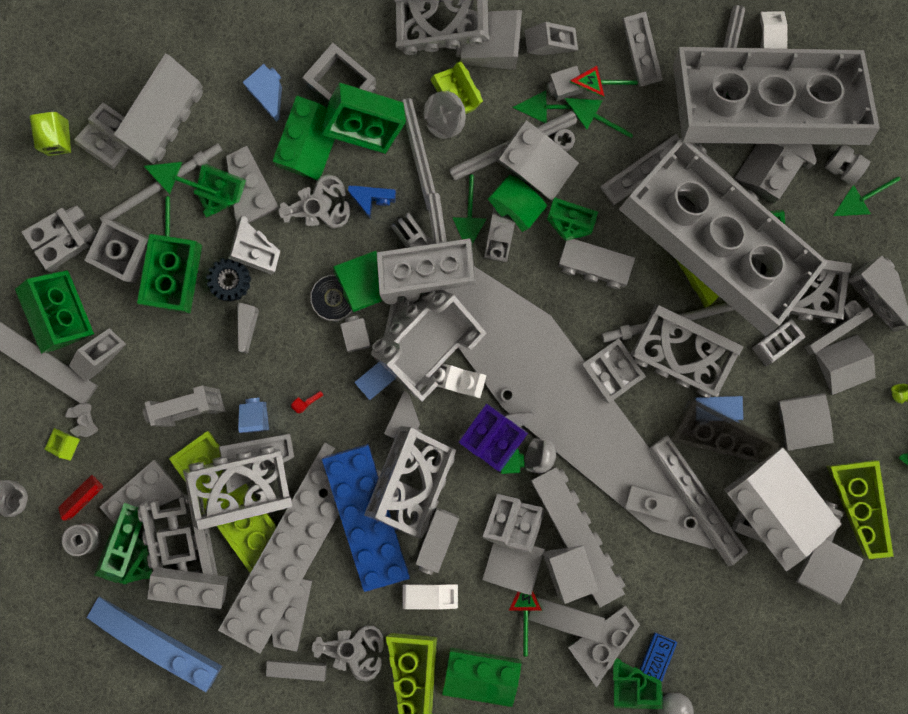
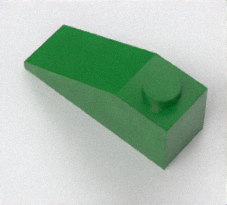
[94,502,143,583]

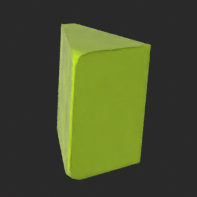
[44,428,80,460]

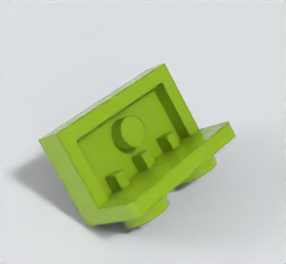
[430,61,483,114]

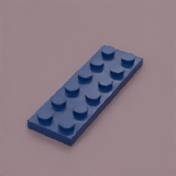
[322,444,410,592]

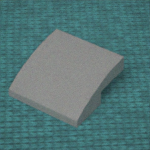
[74,103,128,169]
[581,339,646,403]
[778,393,834,451]
[483,494,545,554]
[796,539,863,604]
[483,543,545,595]

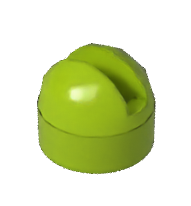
[891,384,908,404]

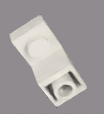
[760,11,787,49]
[431,364,487,398]
[403,584,458,609]

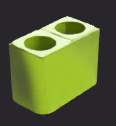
[29,112,71,156]

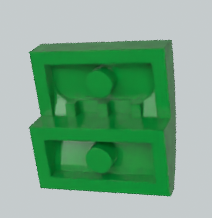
[488,175,547,232]
[333,251,383,312]

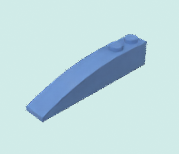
[87,596,222,692]

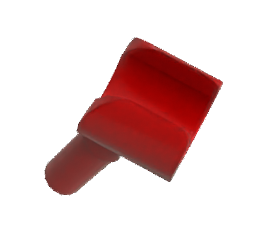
[291,391,324,413]

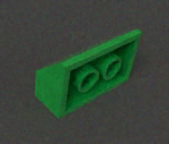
[322,82,406,154]
[273,96,335,181]
[137,234,202,314]
[15,270,94,354]
[442,647,522,707]

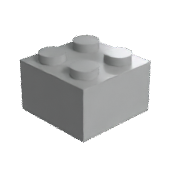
[84,218,149,283]

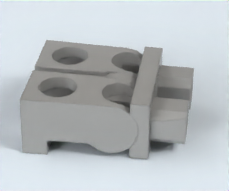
[22,205,97,273]

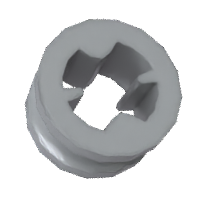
[554,129,575,151]

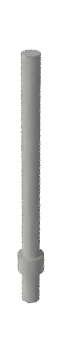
[99,143,223,222]
[602,302,735,343]

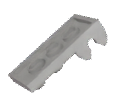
[377,239,476,305]

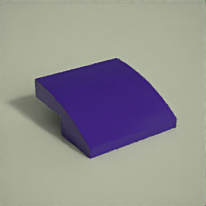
[459,404,528,472]

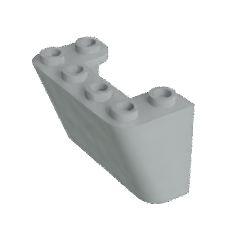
[371,290,487,402]

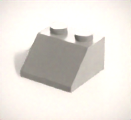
[734,144,804,204]

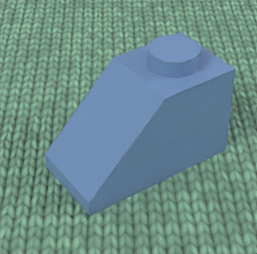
[243,64,282,122]
[238,398,269,433]

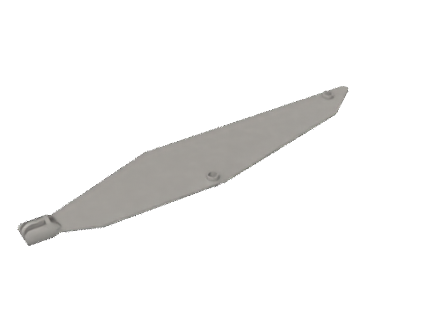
[390,212,715,549]

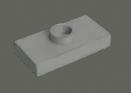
[625,485,678,521]

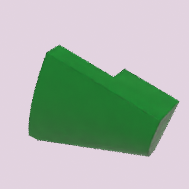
[613,658,663,709]

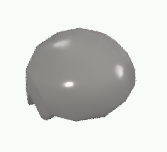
[525,438,556,474]
[0,480,28,517]
[657,692,694,714]

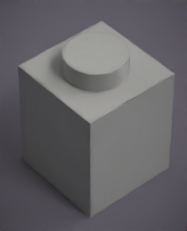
[547,66,584,101]
[340,316,371,353]

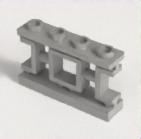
[138,494,218,575]

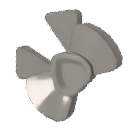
[65,403,98,437]

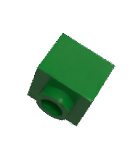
[500,449,524,474]

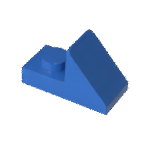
[348,186,396,219]

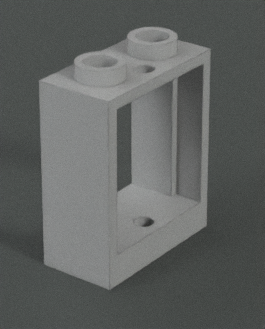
[302,43,376,103]
[416,507,459,575]

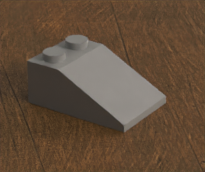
[495,120,579,201]
[848,256,908,332]

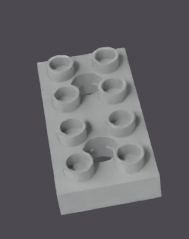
[673,47,880,145]
[619,138,828,336]

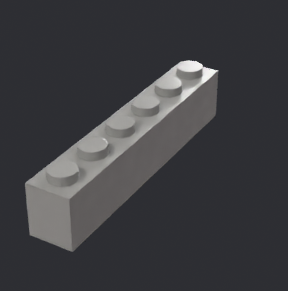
[530,467,625,607]

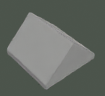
[815,335,876,395]
[543,545,599,604]

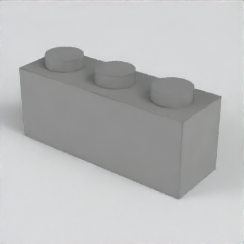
[558,239,635,289]
[147,567,228,609]

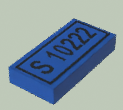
[640,632,678,681]

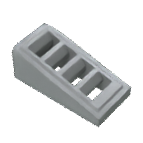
[237,302,259,354]
[752,319,805,366]

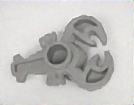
[279,175,350,229]
[312,625,384,681]

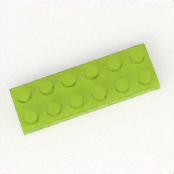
[169,431,277,573]

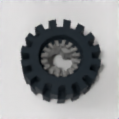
[206,258,251,302]

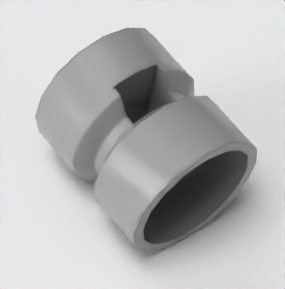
[825,145,870,186]
[62,523,101,556]

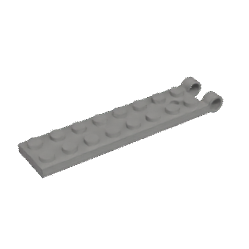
[218,443,339,654]

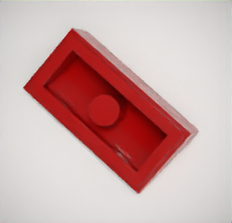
[59,475,103,521]

